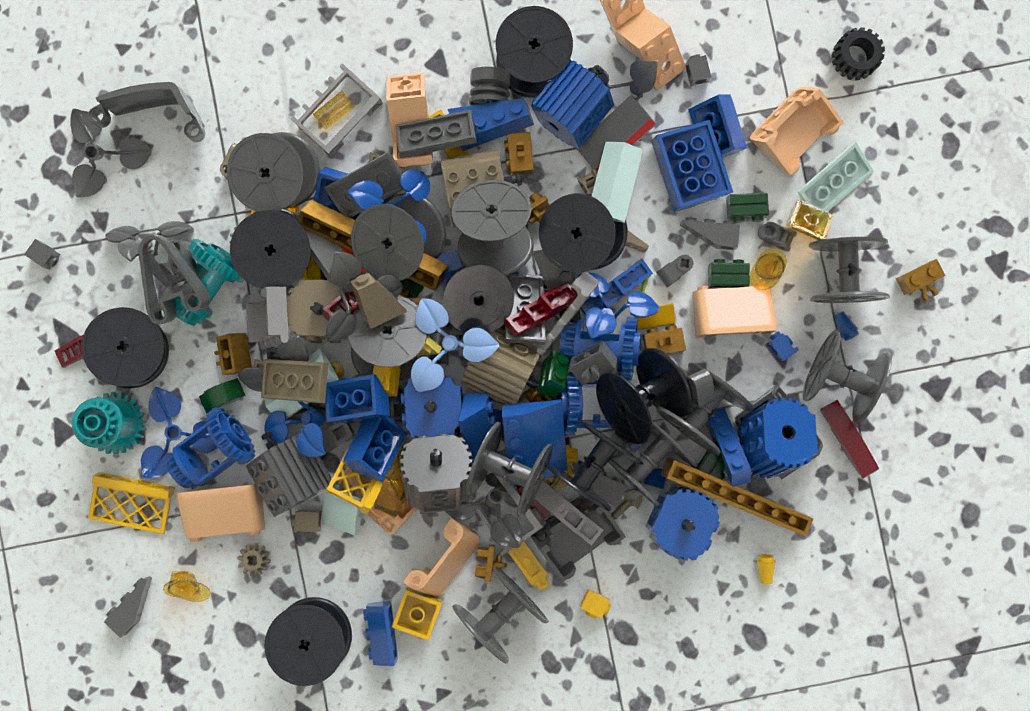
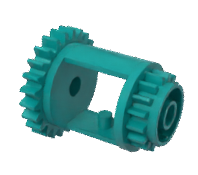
[173,239,244,326]
[72,392,147,454]

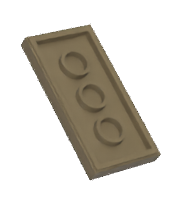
[261,359,328,403]

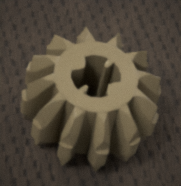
[237,543,271,576]

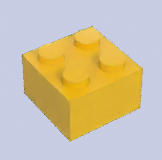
[392,587,443,641]

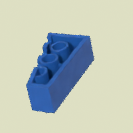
[448,98,534,151]

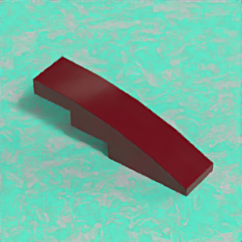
[504,283,578,337]
[820,400,879,479]

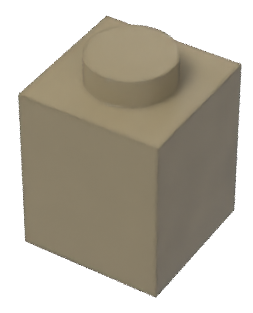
[292,510,321,532]

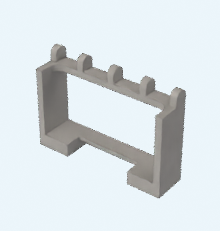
[290,64,382,158]
[533,271,600,355]
[246,287,289,350]
[473,472,547,556]

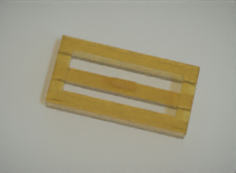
[313,91,355,130]

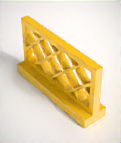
[326,426,404,515]
[88,472,175,534]

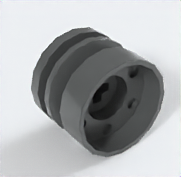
[469,67,511,106]

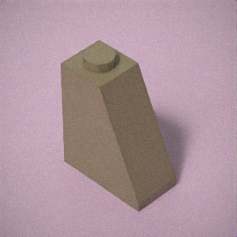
[350,273,407,329]

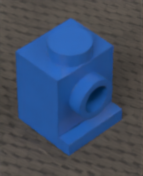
[767,331,799,362]

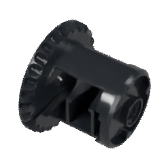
[442,264,514,333]

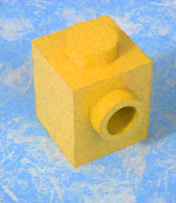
[579,588,611,619]

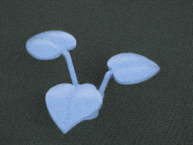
[411,298,499,392]

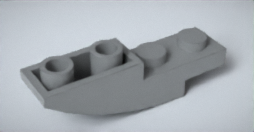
[535,480,604,545]

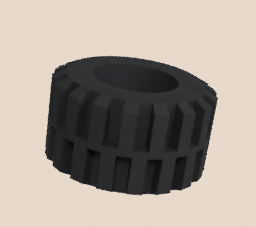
[831,27,885,81]

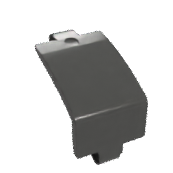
[88,82,205,142]

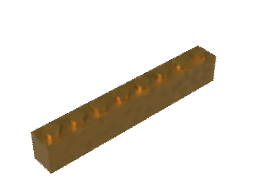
[298,200,448,291]
[660,457,813,536]

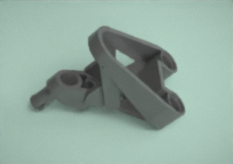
[138,235,210,325]

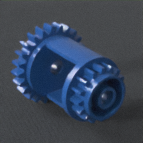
[560,317,641,380]
[556,372,632,436]
[167,407,256,489]

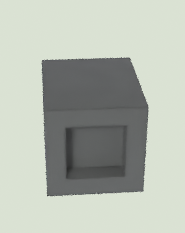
[685,54,711,87]
[24,239,61,270]

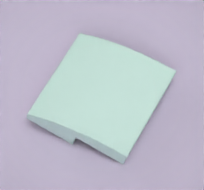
[322,487,362,535]

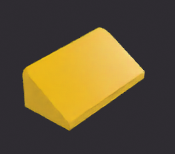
[635,303,675,330]

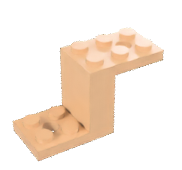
[600,0,687,91]
[386,73,433,168]

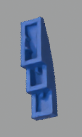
[580,259,653,315]

